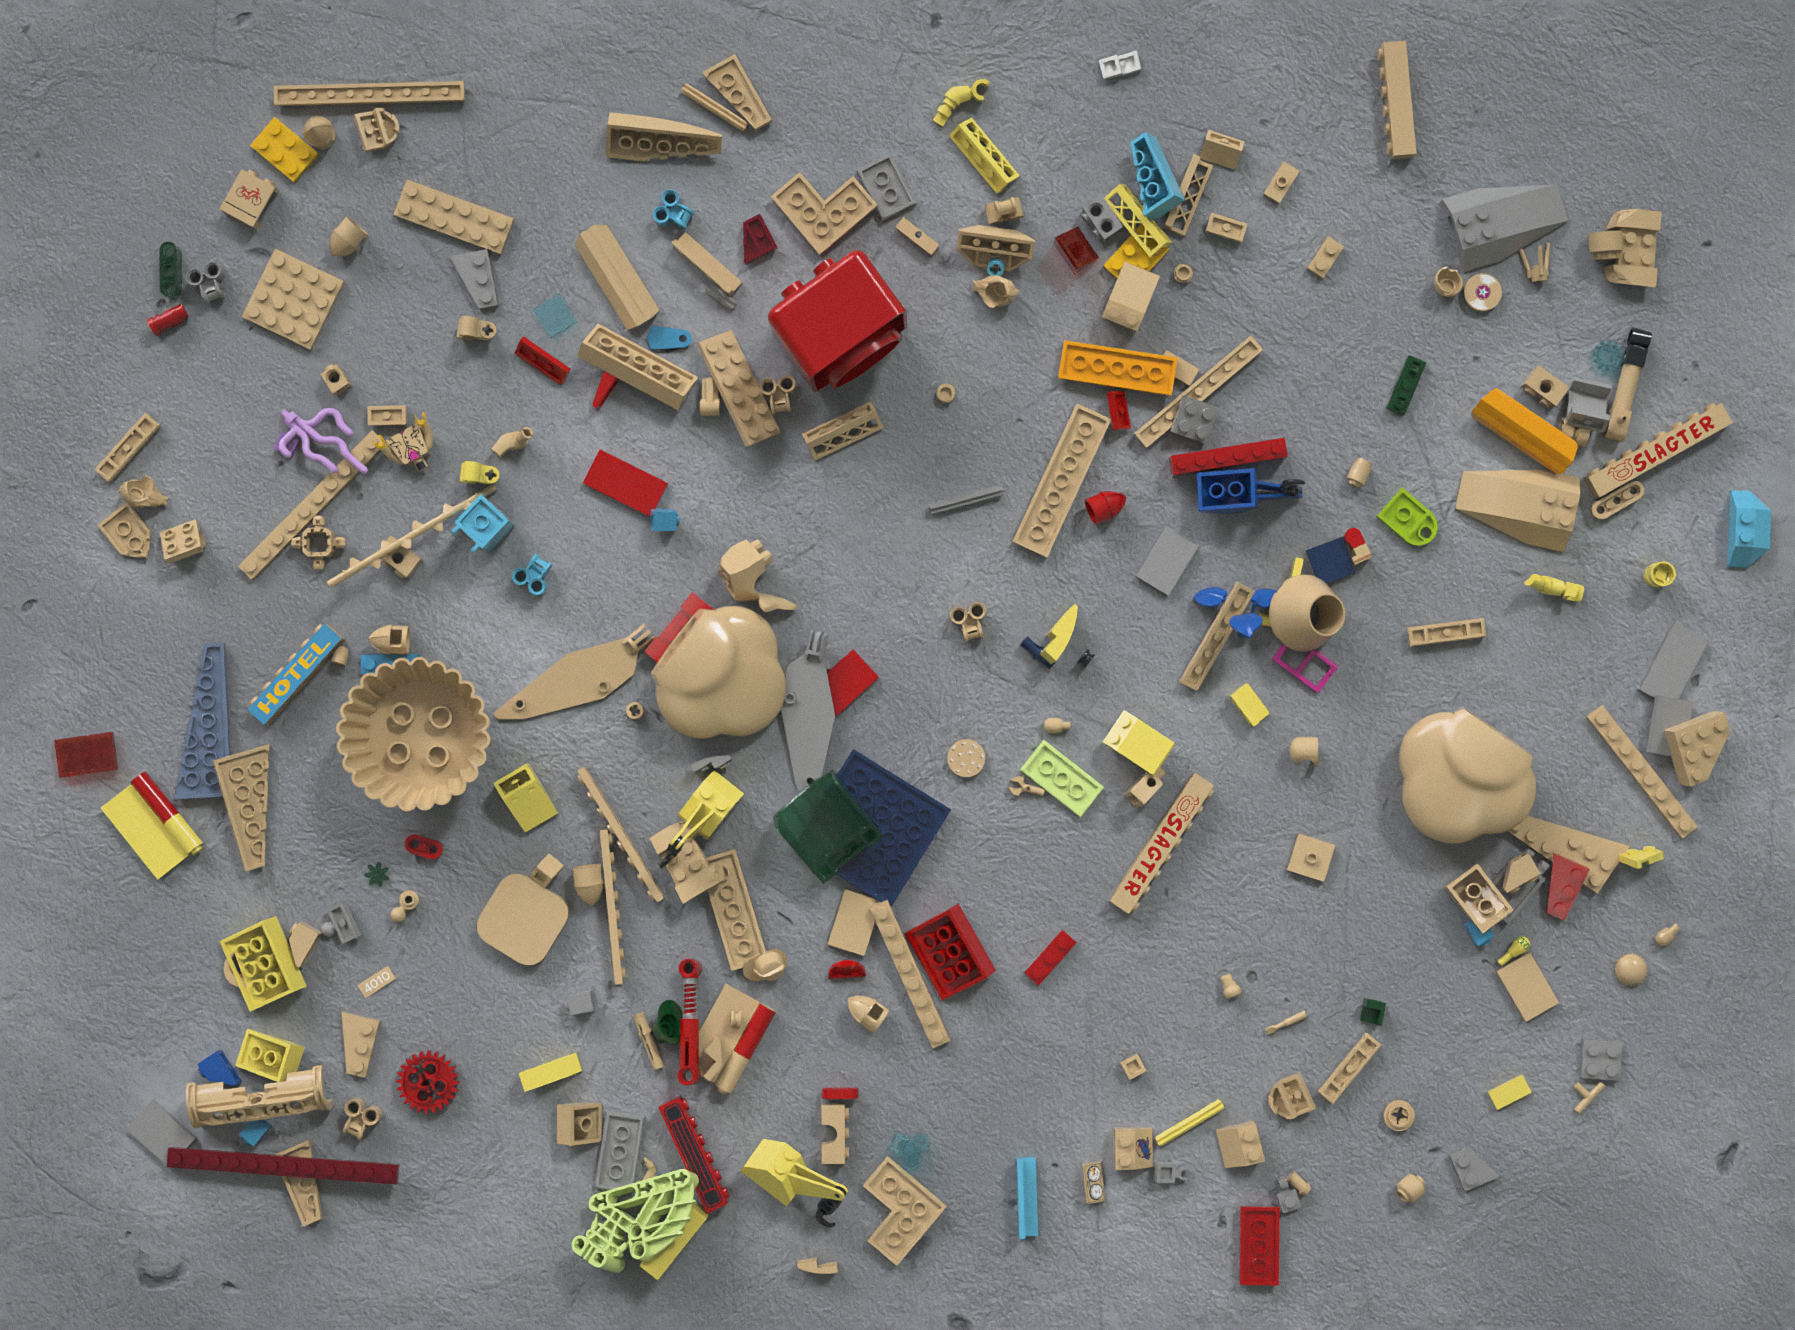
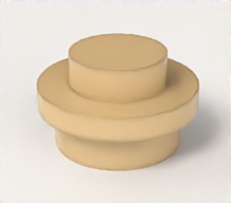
[1173,264,1193,283]

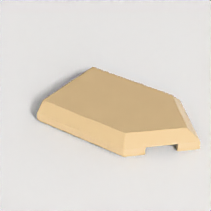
[97,503,151,558]

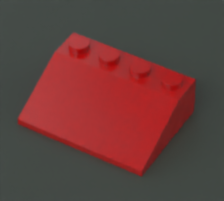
[905,903,996,1000]

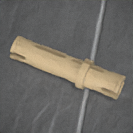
[633,1012,665,1070]

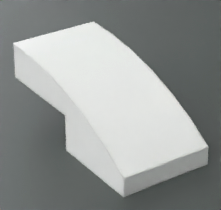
[1099,51,1142,79]

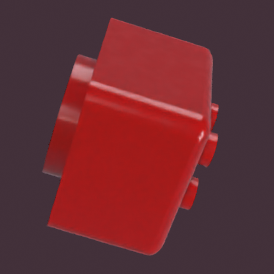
[768,250,907,393]

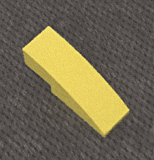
[1040,604,1078,664]
[518,1052,583,1092]

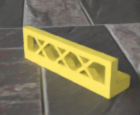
[949,118,1020,194]
[1104,184,1172,257]

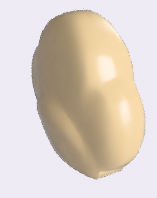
[651,606,786,739]
[1399,707,1536,844]

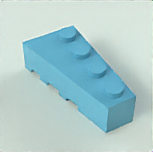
[1130,132,1185,221]

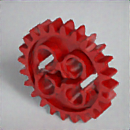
[396,1050,460,1114]

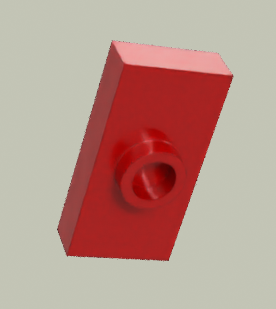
[1107,391,1131,430]

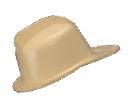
[743,949,787,981]

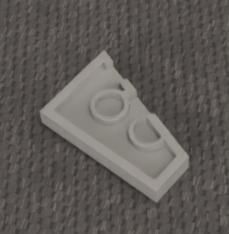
[450,249,499,310]

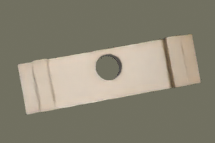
[895,217,939,256]

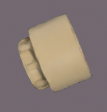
[1588,231,1623,261]

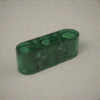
[159,241,182,300]

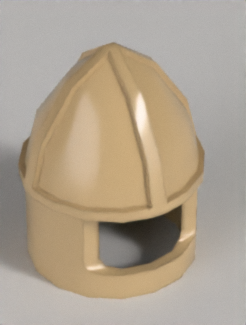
[303,116,336,150]
[329,216,368,257]
[368,624,410,655]
[572,864,604,906]
[848,996,889,1033]

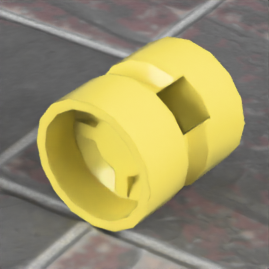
[1644,561,1676,588]

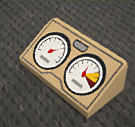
[1082,1161,1105,1204]

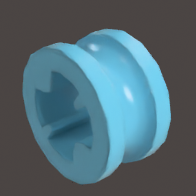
[987,258,1005,276]

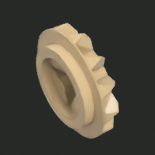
[1383,1100,1415,1131]

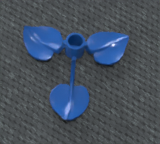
[1193,587,1277,639]

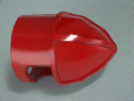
[1085,491,1126,526]

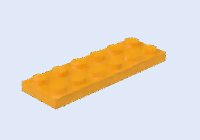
[1058,340,1178,396]

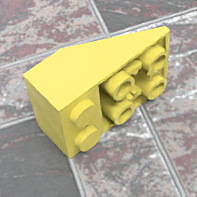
[493,763,558,833]

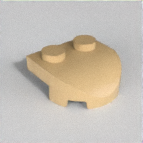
[354,108,399,152]
[1268,1072,1316,1119]

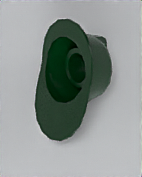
[652,1000,683,1045]

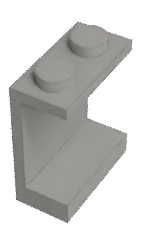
[1566,378,1612,433]

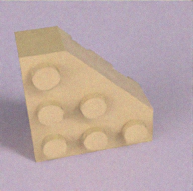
[1664,711,1730,787]

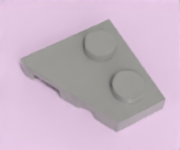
[1449,1147,1499,1191]

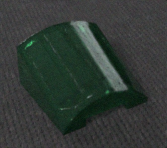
[773,770,884,884]

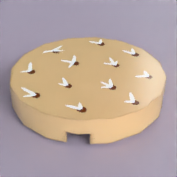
[947,739,985,777]

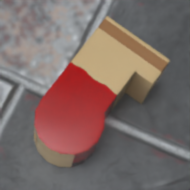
[1343,528,1372,566]

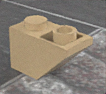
[1502,851,1541,893]

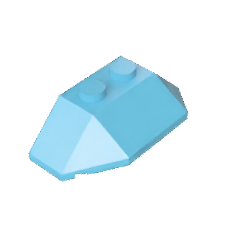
[1727,491,1771,568]

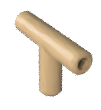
[1573,1082,1605,1114]

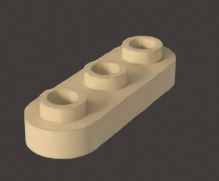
[1590,481,1644,520]

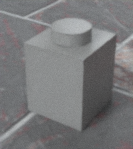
[565,991,595,1015]

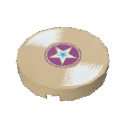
[1463,273,1502,312]

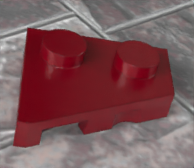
[743,214,778,265]

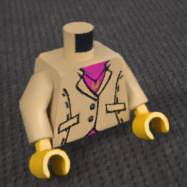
[372,412,433,472]

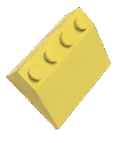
[220,916,307,1012]

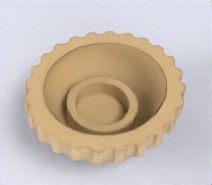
[1614,953,1648,986]

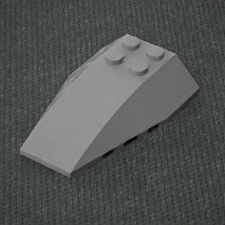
[1442,185,1568,272]

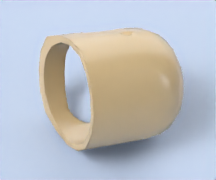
[1289,737,1319,767]

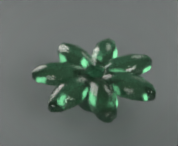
[364,862,389,887]

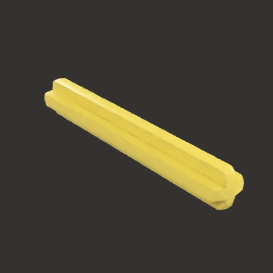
[1155,1100,1224,1146]

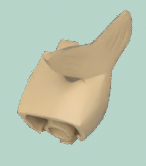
[718,539,797,612]

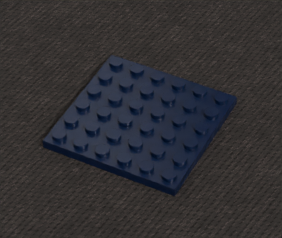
[793,749,951,907]

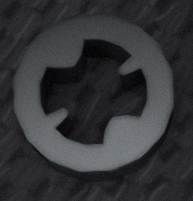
[1077,649,1095,668]

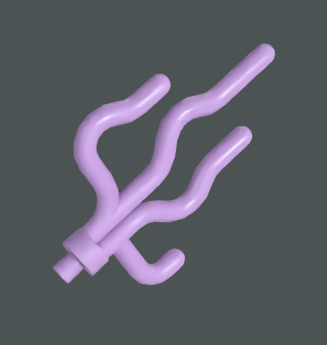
[278,408,368,474]

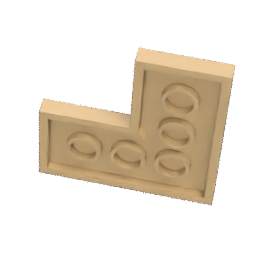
[771,172,878,255]
[863,1156,947,1266]

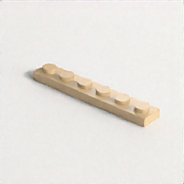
[1179,581,1255,691]

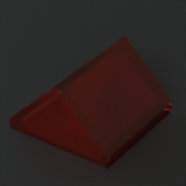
[1053,227,1099,275]

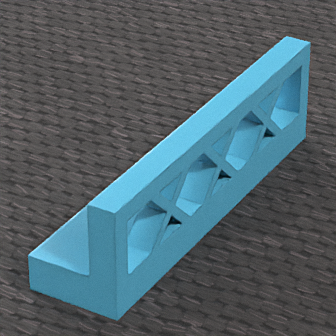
[1016,1157,1038,1239]

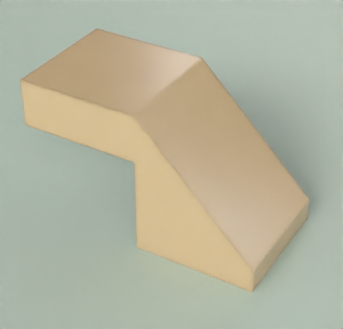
[703,1034,722,1081]

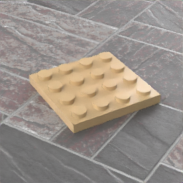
[242,249,345,350]

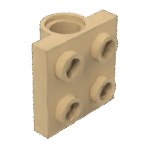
[160,519,206,564]

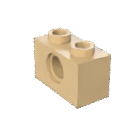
[1521,365,1569,409]
[379,536,424,578]

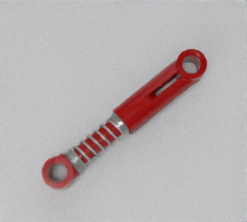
[677,958,702,1086]

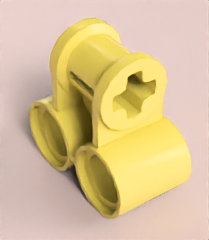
[459,461,499,485]

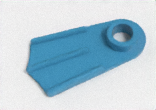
[646,326,692,350]

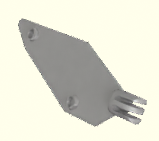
[781,630,835,809]

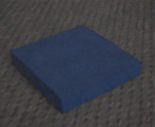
[1306,537,1356,584]

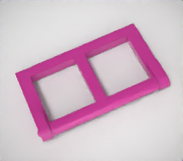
[1272,644,1338,693]

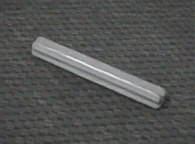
[929,485,1003,515]

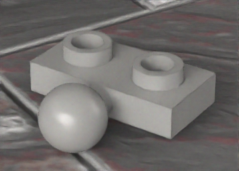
[321,900,361,944]

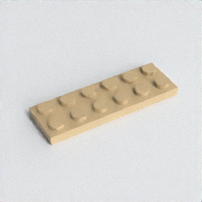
[394,180,515,255]
[697,330,781,447]
[706,849,766,971]

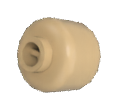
[1396,1174,1425,1203]

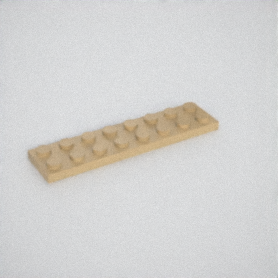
[1012,403,1111,558]

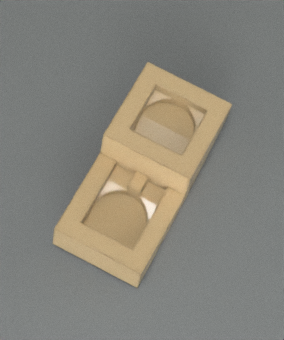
[797,1257,839,1274]

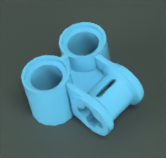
[653,189,695,229]
[512,554,552,596]

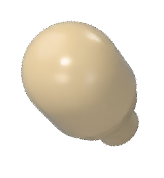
[1043,718,1070,733]
[1655,923,1680,946]

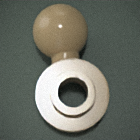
[390,890,419,923]

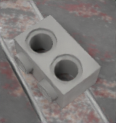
[1081,196,1123,243]

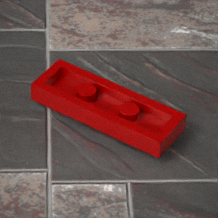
[514,337,571,385]
[1024,930,1077,986]

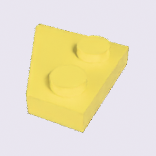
[1619,846,1664,869]

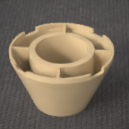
[1269,575,1345,652]

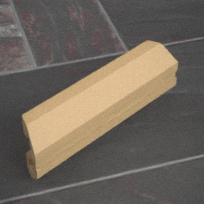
[575,225,659,330]

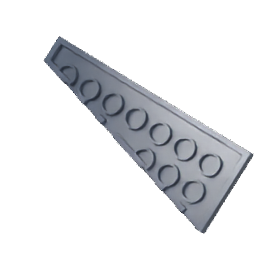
[174,643,231,799]

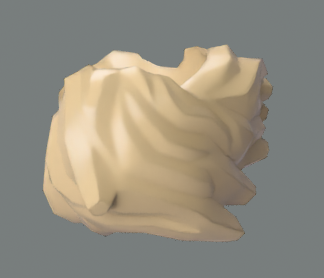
[972,276,1019,309]
[117,476,168,508]

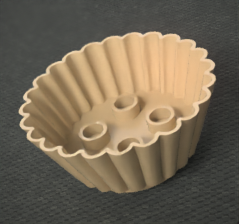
[336,657,490,811]

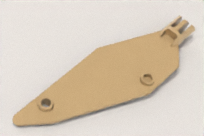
[494,624,655,719]

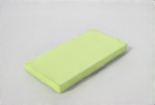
[1020,740,1104,818]

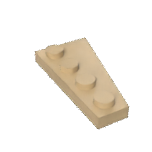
[702,54,772,131]

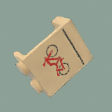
[220,169,279,231]

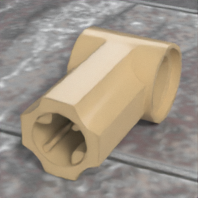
[700,378,721,416]

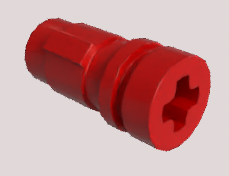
[146,303,189,336]

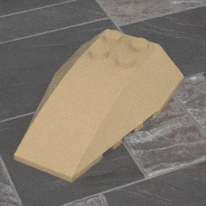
[1455,469,1580,552]

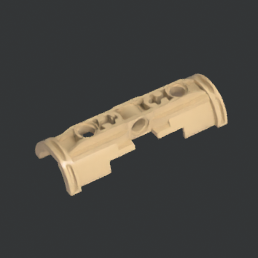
[186,1065,333,1128]

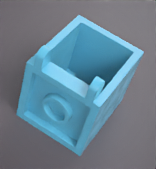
[451,494,516,553]

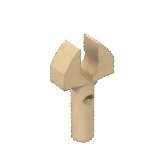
[1008,776,1045,796]

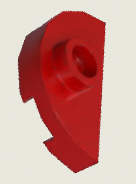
[828,960,866,979]

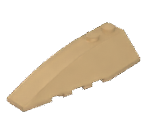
[606,112,722,161]

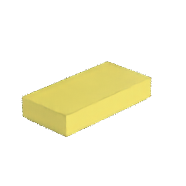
[1487,1074,1532,1110]

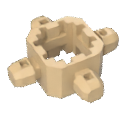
[291,516,347,570]

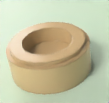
[936,384,956,404]

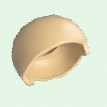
[1434,267,1463,297]

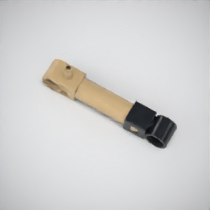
[1603,327,1652,442]

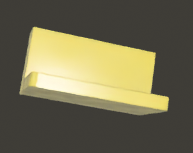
[1229,683,1269,727]

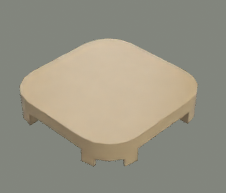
[477,873,570,965]

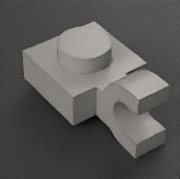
[1276,1176,1301,1213]

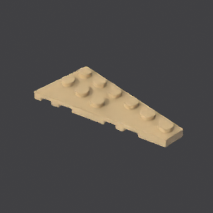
[212,744,269,871]
[1507,816,1630,894]

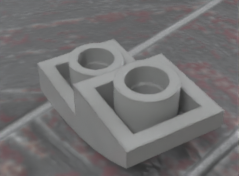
[690,755,732,773]

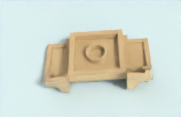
[1603,209,1662,288]
[649,821,724,904]

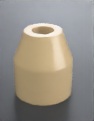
[331,646,349,666]

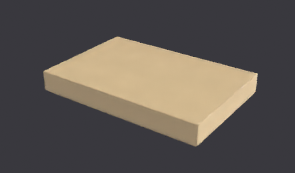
[828,889,881,956]
[1496,952,1559,1022]

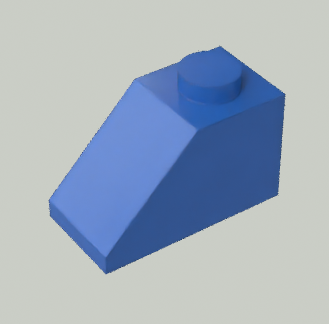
[197,1049,242,1086]

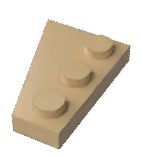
[342,1012,380,1078]

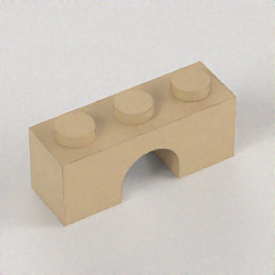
[821,1103,849,1164]

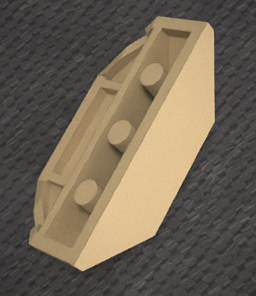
[956,225,1035,271]

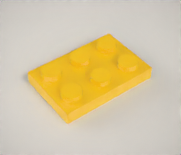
[250,117,319,183]
[1103,223,1170,279]

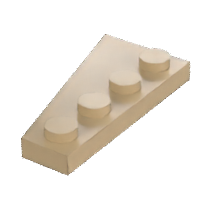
[274,1139,323,1227]

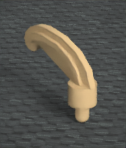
[637,1158,656,1182]

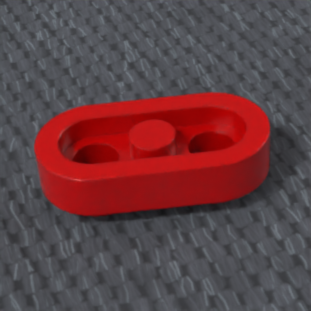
[405,834,443,859]

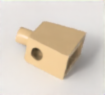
[1123,767,1166,809]

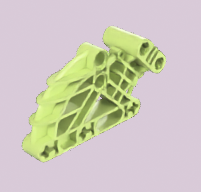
[572,1169,699,1273]

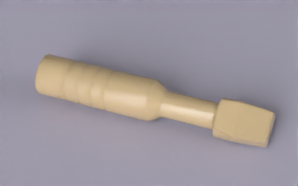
[1265,1011,1307,1035]

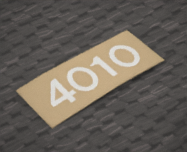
[357,966,396,999]

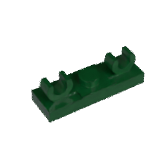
[1386,355,1427,416]

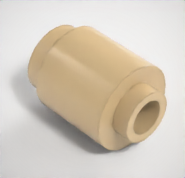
[1346,458,1372,488]

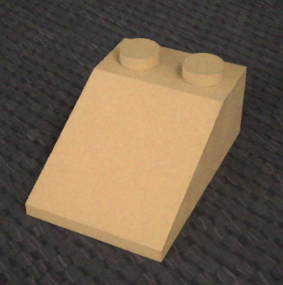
[1102,262,1160,331]
[1444,863,1513,934]

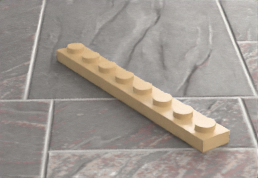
[1134,336,1263,448]
[1586,705,1698,839]
[577,767,666,902]
[599,830,626,985]
[870,899,950,1048]

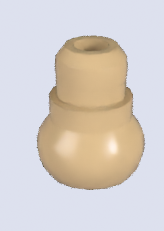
[1220,974,1241,999]

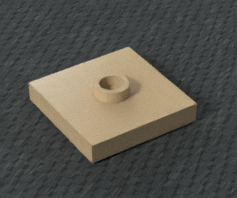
[1287,833,1335,882]

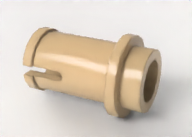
[1286,1171,1311,1196]

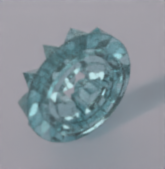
[1592,340,1624,371]

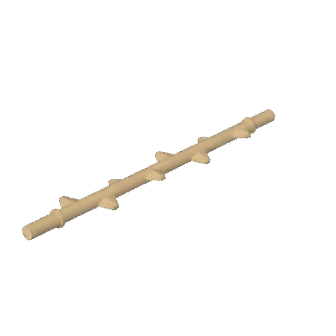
[326,484,496,588]

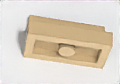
[1200,130,1245,170]

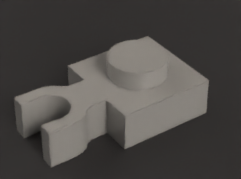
[1154,1162,1189,1183]

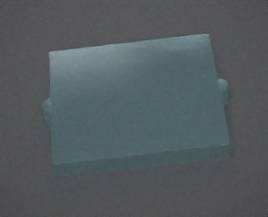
[533,293,577,338]

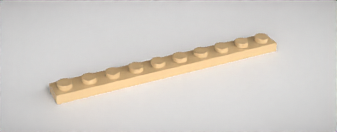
[274,81,465,106]
[238,430,386,580]

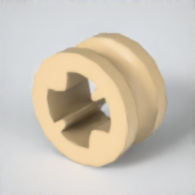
[626,702,644,720]
[730,1010,741,1029]

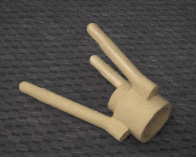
[1519,242,1550,282]

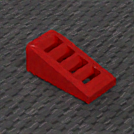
[592,371,619,411]

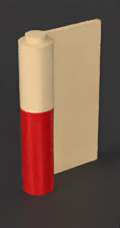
[699,983,776,1095]

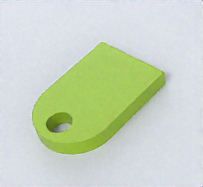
[1376,487,1438,546]

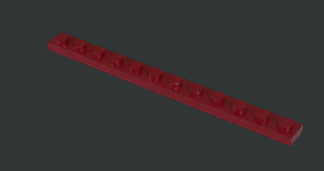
[166,1147,400,1185]

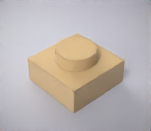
[1120,1053,1146,1080]

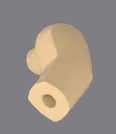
[491,427,533,458]

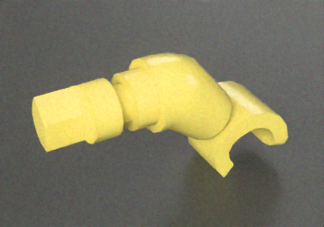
[933,79,990,127]
[1524,574,1584,602]

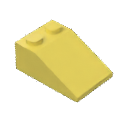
[1103,710,1176,776]
[235,1029,305,1082]

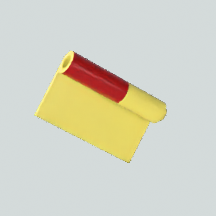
[101,771,203,880]

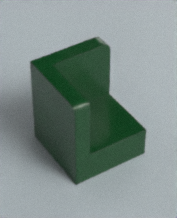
[1360,998,1386,1026]

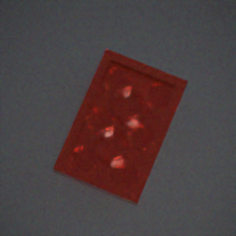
[54,732,118,778]

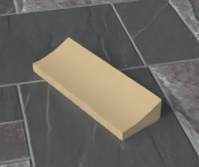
[577,324,698,410]

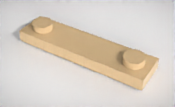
[94,413,161,483]
[1407,618,1486,647]
[1317,1032,1381,1104]

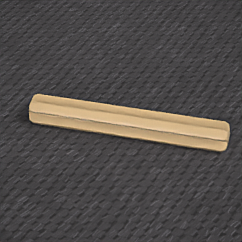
[681,84,748,132]

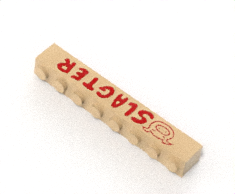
[1584,403,1733,499]
[1108,773,1214,914]

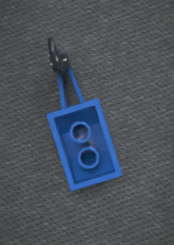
[1197,468,1305,514]

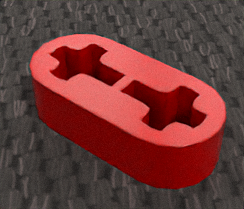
[822,1087,859,1099]

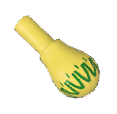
[1497,936,1530,966]

